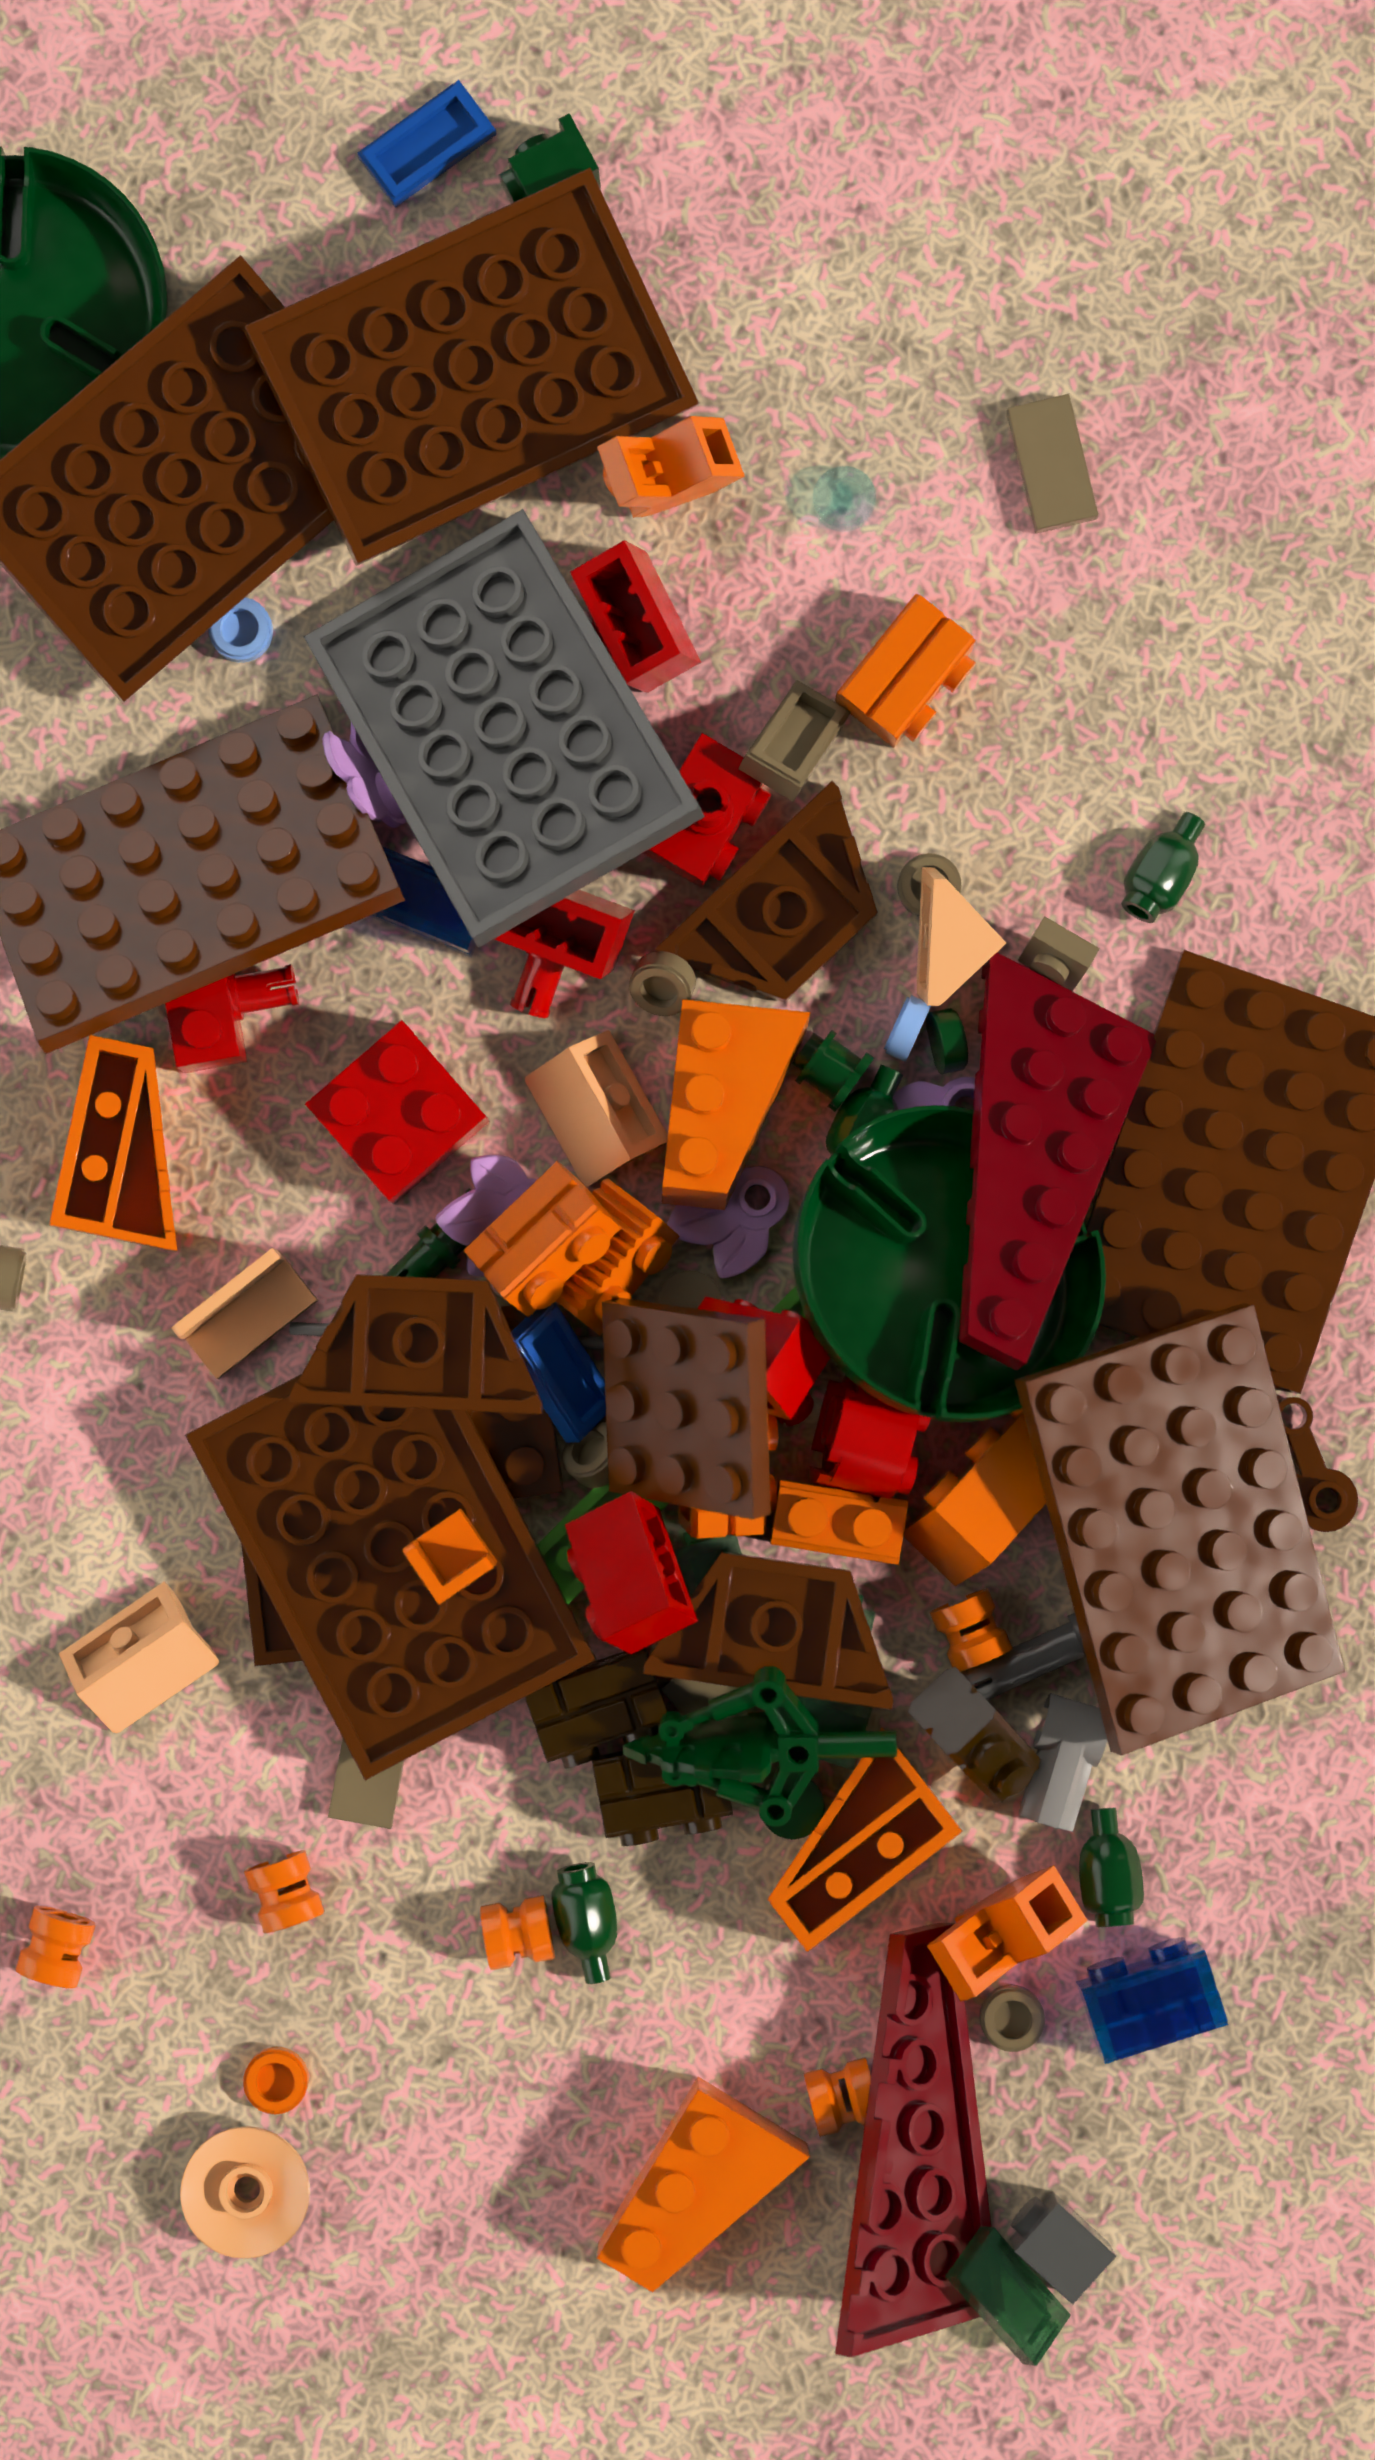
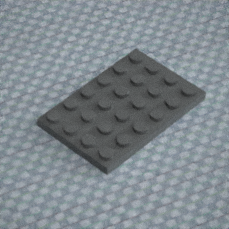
[304,509,705,947]

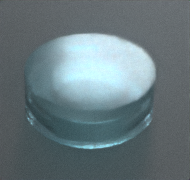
[812,466,876,532]

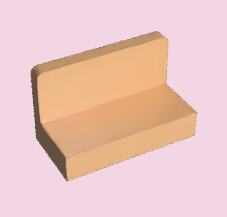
[525,1030,668,1187]
[171,1248,318,1379]
[59,1581,219,1733]

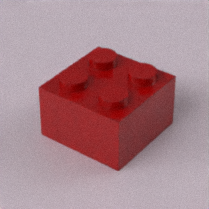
[305,1020,490,1204]

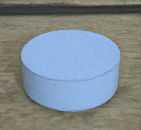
[208,597,273,663]
[884,995,931,1062]

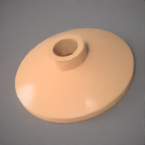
[180,2126,310,2259]

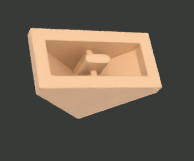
[917,867,1006,1006]

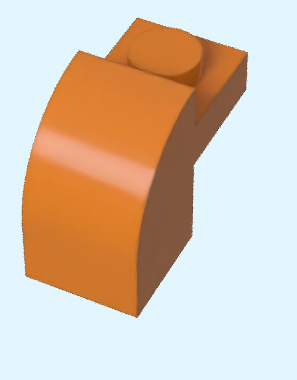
[597,416,745,518]
[927,1865,1088,2002]

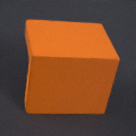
[402,1508,497,1604]

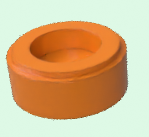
[243,2047,309,2114]

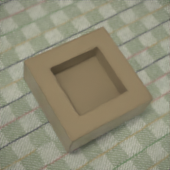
[1017,916,1100,991]

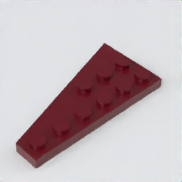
[959,952,1156,1371]
[835,1923,1002,2358]

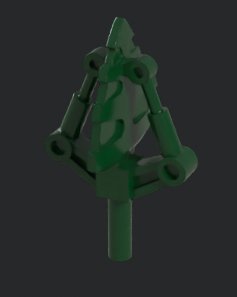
[623,1666,897,1827]

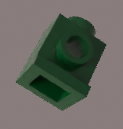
[498,113,601,204]

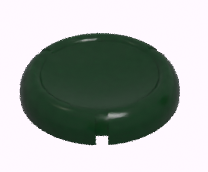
[0,146,168,460]
[793,1105,1106,1423]

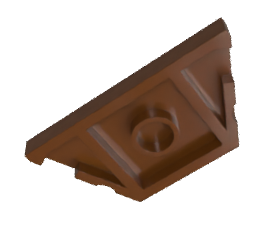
[655,781,878,1003]
[289,1274,543,1414]
[643,1551,894,1710]

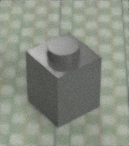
[1010,2191,1116,2305]

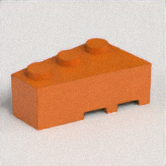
[661,999,810,1210]
[49,1035,177,1252]
[903,1409,1046,1586]
[767,1727,963,1952]
[597,2077,810,2293]

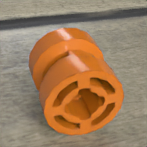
[929,1588,1013,1671]
[244,1850,325,1933]
[480,1895,555,1970]
[15,1906,96,1988]
[804,2057,871,2137]

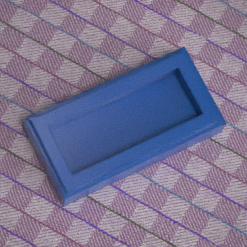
[357,80,497,208]
[511,1302,606,1443]

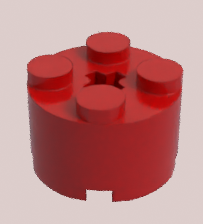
[810,1365,931,1499]

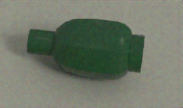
[1121,812,1205,923]
[825,1065,903,1156]
[1079,1807,1144,1927]
[551,1862,617,1984]

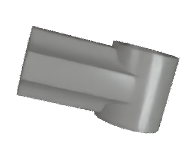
[1019,1693,1107,1832]

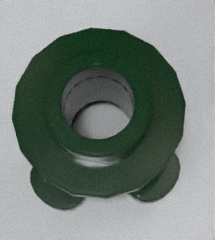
[792,1030,874,1112]

